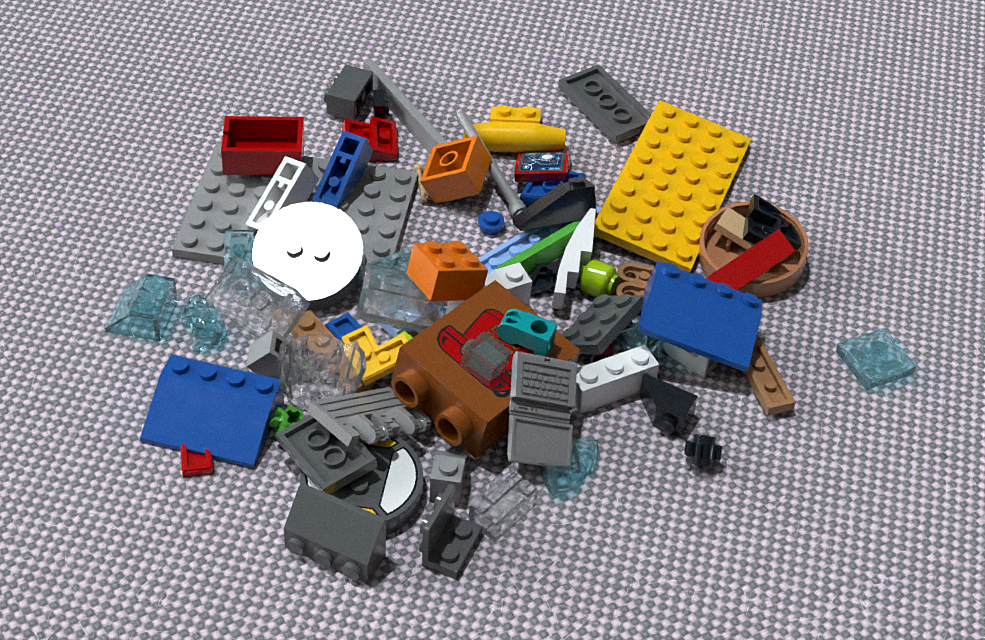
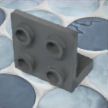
[419,484,483,579]

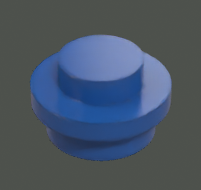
[478,211,504,235]

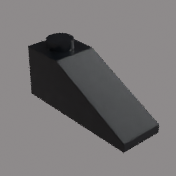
[512,177,597,231]

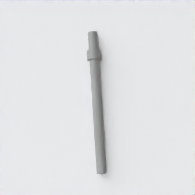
[456,111,526,231]

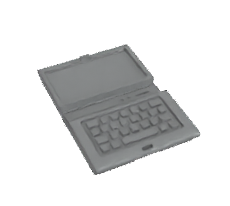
[507,351,577,470]

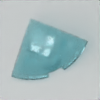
[538,439,598,496]

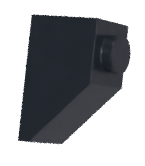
[639,374,698,438]

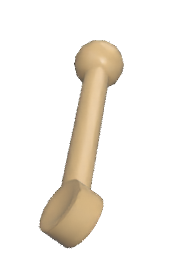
[413,164,427,203]

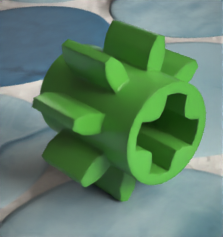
[269,404,305,438]

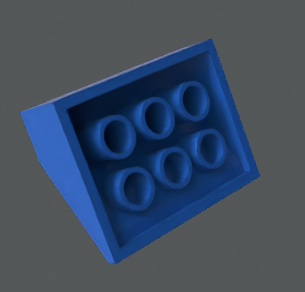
[638,261,762,372]
[140,354,284,469]

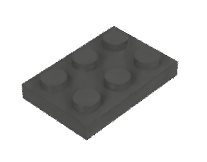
[562,294,643,354]
[276,415,378,494]

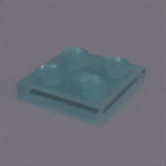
[836,328,916,390]

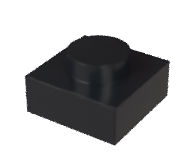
[373,90,389,119]

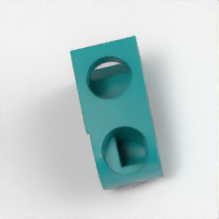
[497,309,558,357]

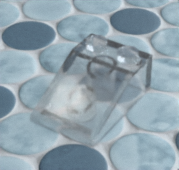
[203,255,310,339]

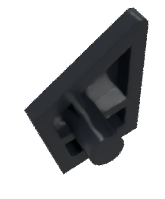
[530,262,560,294]

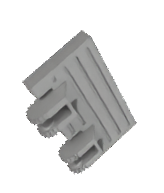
[307,387,431,447]

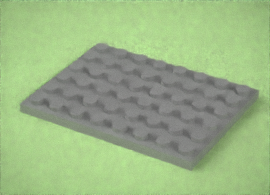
[172,143,418,289]

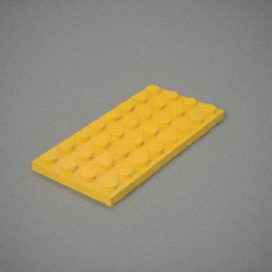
[594,100,751,273]

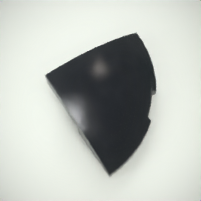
[743,194,801,250]

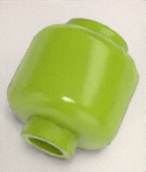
[577,259,620,297]

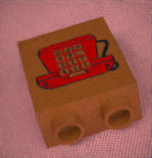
[391,280,581,458]

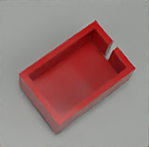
[221,116,305,175]

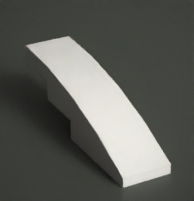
[551,208,596,309]

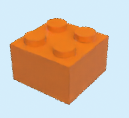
[420,135,492,204]
[406,241,488,301]

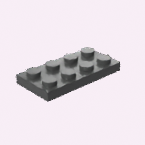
[558,64,651,143]

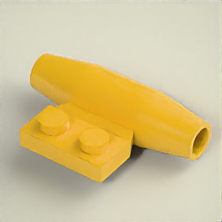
[463,105,566,153]

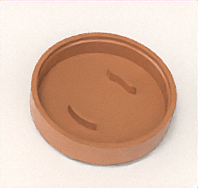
[698,202,809,298]

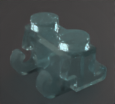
[181,295,227,352]

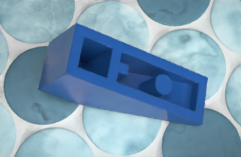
[312,131,373,208]

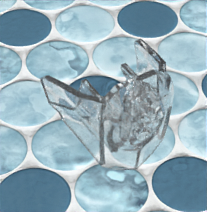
[278,333,366,412]

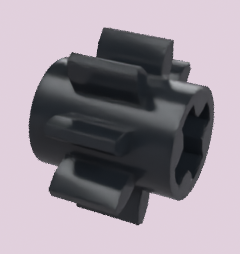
[684,434,723,467]

